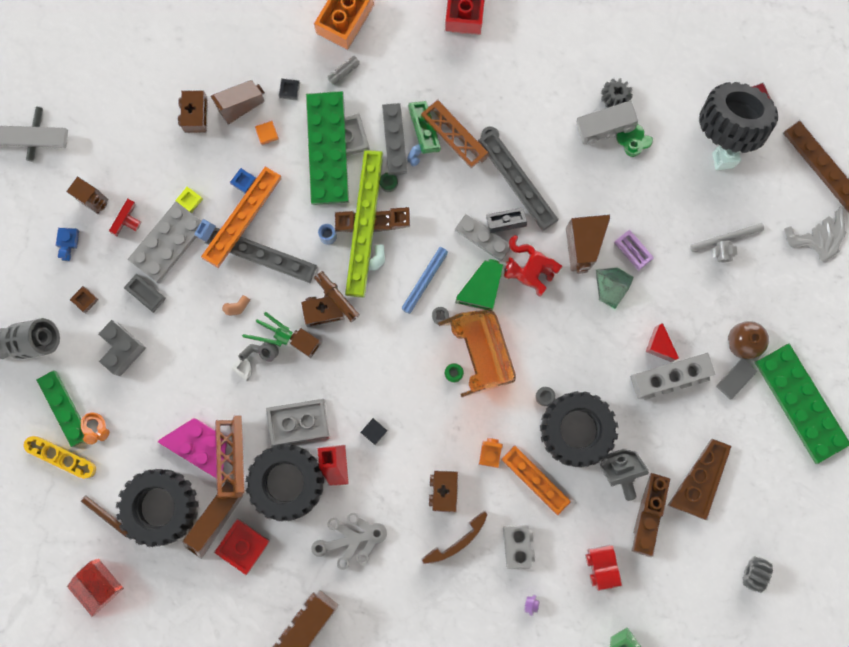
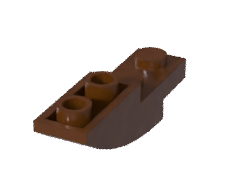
[632,473,671,557]

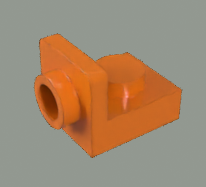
[479,438,503,468]

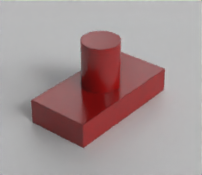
[109,198,141,237]

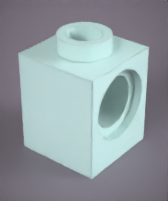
[712,145,741,170]

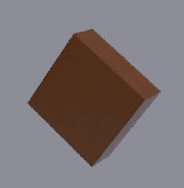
[70,286,99,313]

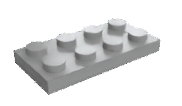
[127,202,201,283]

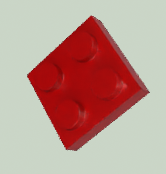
[214,519,270,575]

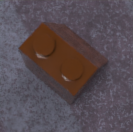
[566,214,610,274]

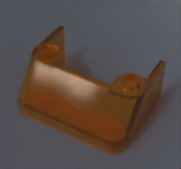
[438,310,516,398]

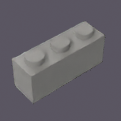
[576,101,638,144]

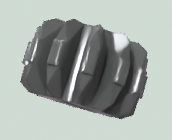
[601,78,633,107]
[743,556,773,593]

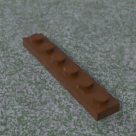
[783,120,849,213]

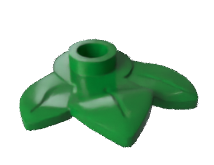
[616,124,653,157]

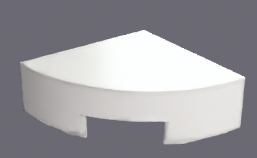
[231,357,252,381]

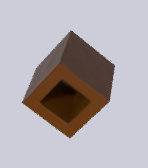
[290,328,321,359]

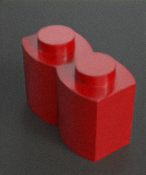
[585,545,622,591]

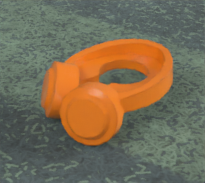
[81,412,110,444]

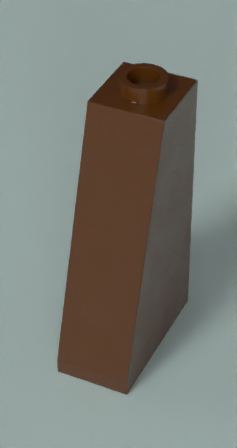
[182,481,243,559]

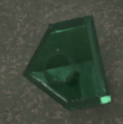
[596,267,634,309]

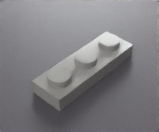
[455,214,510,261]

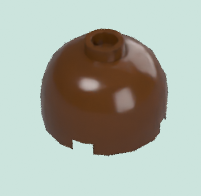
[728,321,769,360]

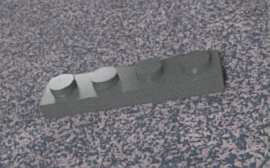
[382,103,407,175]

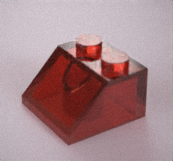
[67,559,124,617]

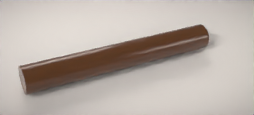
[81,496,128,538]

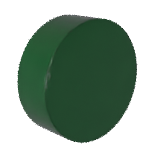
[380,172,398,192]

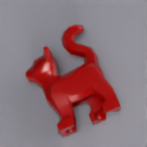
[503,235,563,297]

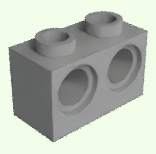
[503,525,535,569]

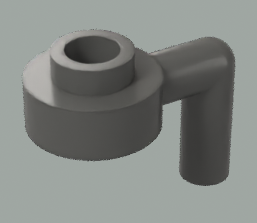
[238,342,279,362]

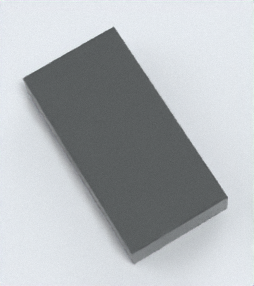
[124,274,166,313]
[716,358,758,399]

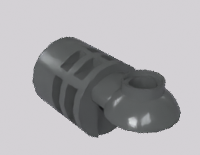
[0,318,60,360]

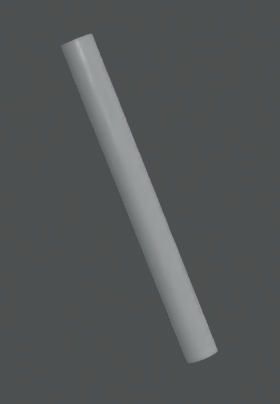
[691,223,764,252]

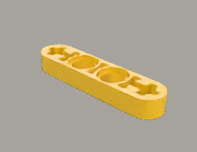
[23,436,96,479]

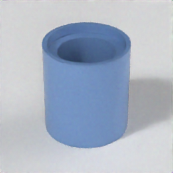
[318,224,337,245]

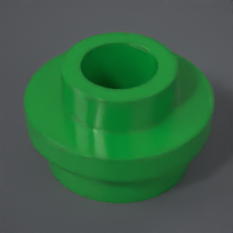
[444,363,464,383]

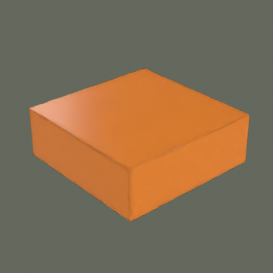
[255,121,279,145]

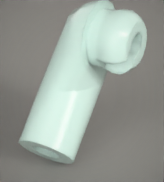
[369,245,385,270]

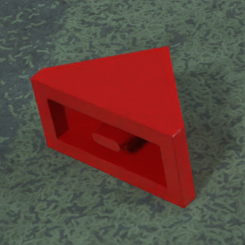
[646,323,679,362]

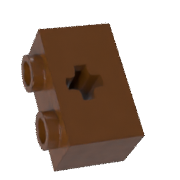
[178,90,208,133]
[66,176,109,214]
[301,295,345,327]
[429,471,458,512]

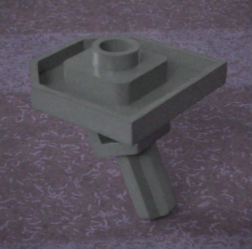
[600,449,649,501]

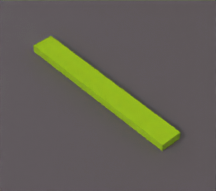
[345,150,383,298]

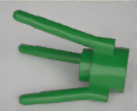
[242,312,293,347]

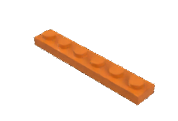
[201,166,282,268]

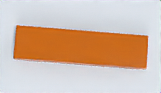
[501,446,571,515]

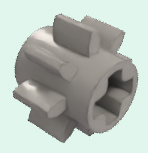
[712,241,737,262]

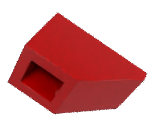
[317,445,349,486]

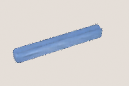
[402,247,448,314]

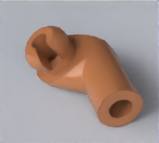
[222,295,250,316]

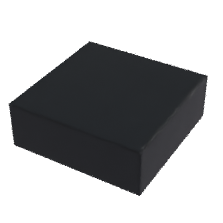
[279,78,300,100]
[360,418,388,445]

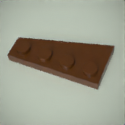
[667,439,732,520]

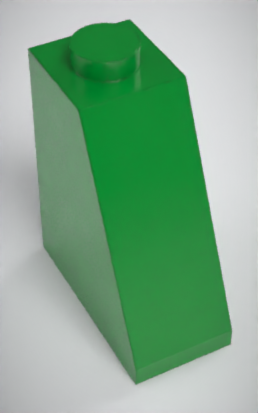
[455,259,503,312]

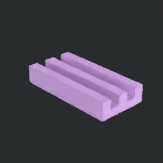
[614,229,654,271]

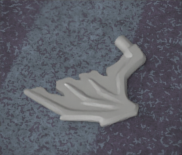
[784,206,847,262]

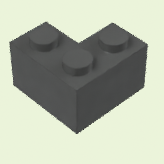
[98,320,146,376]

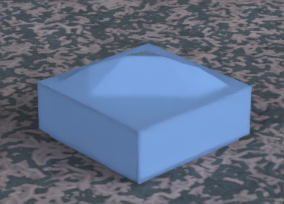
[194,219,216,242]

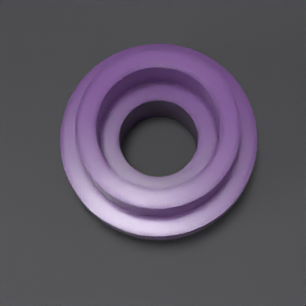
[525,595,539,616]

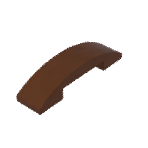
[335,207,410,232]
[421,511,488,564]

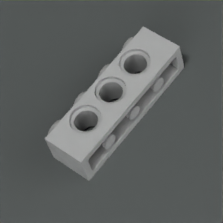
[630,353,716,400]

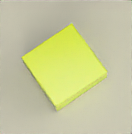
[175,187,203,213]

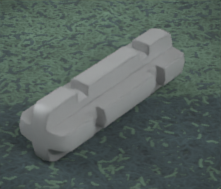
[328,56,360,85]

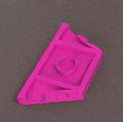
[158,418,227,480]

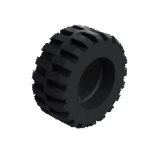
[699,82,778,153]
[540,391,618,467]
[245,444,324,522]
[116,469,199,547]

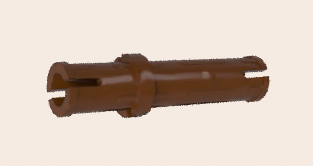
[314,271,360,322]

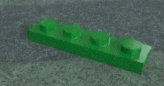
[36,370,84,447]

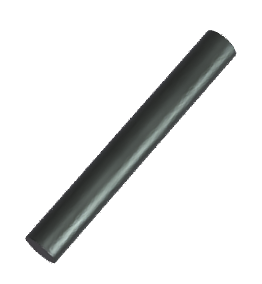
[26,106,43,162]

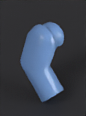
[407,144,422,166]

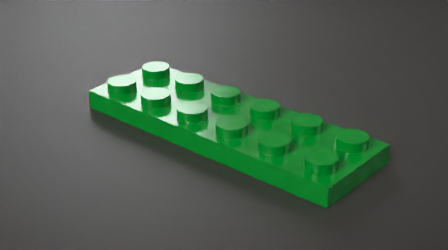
[306,91,349,205]
[754,343,849,464]

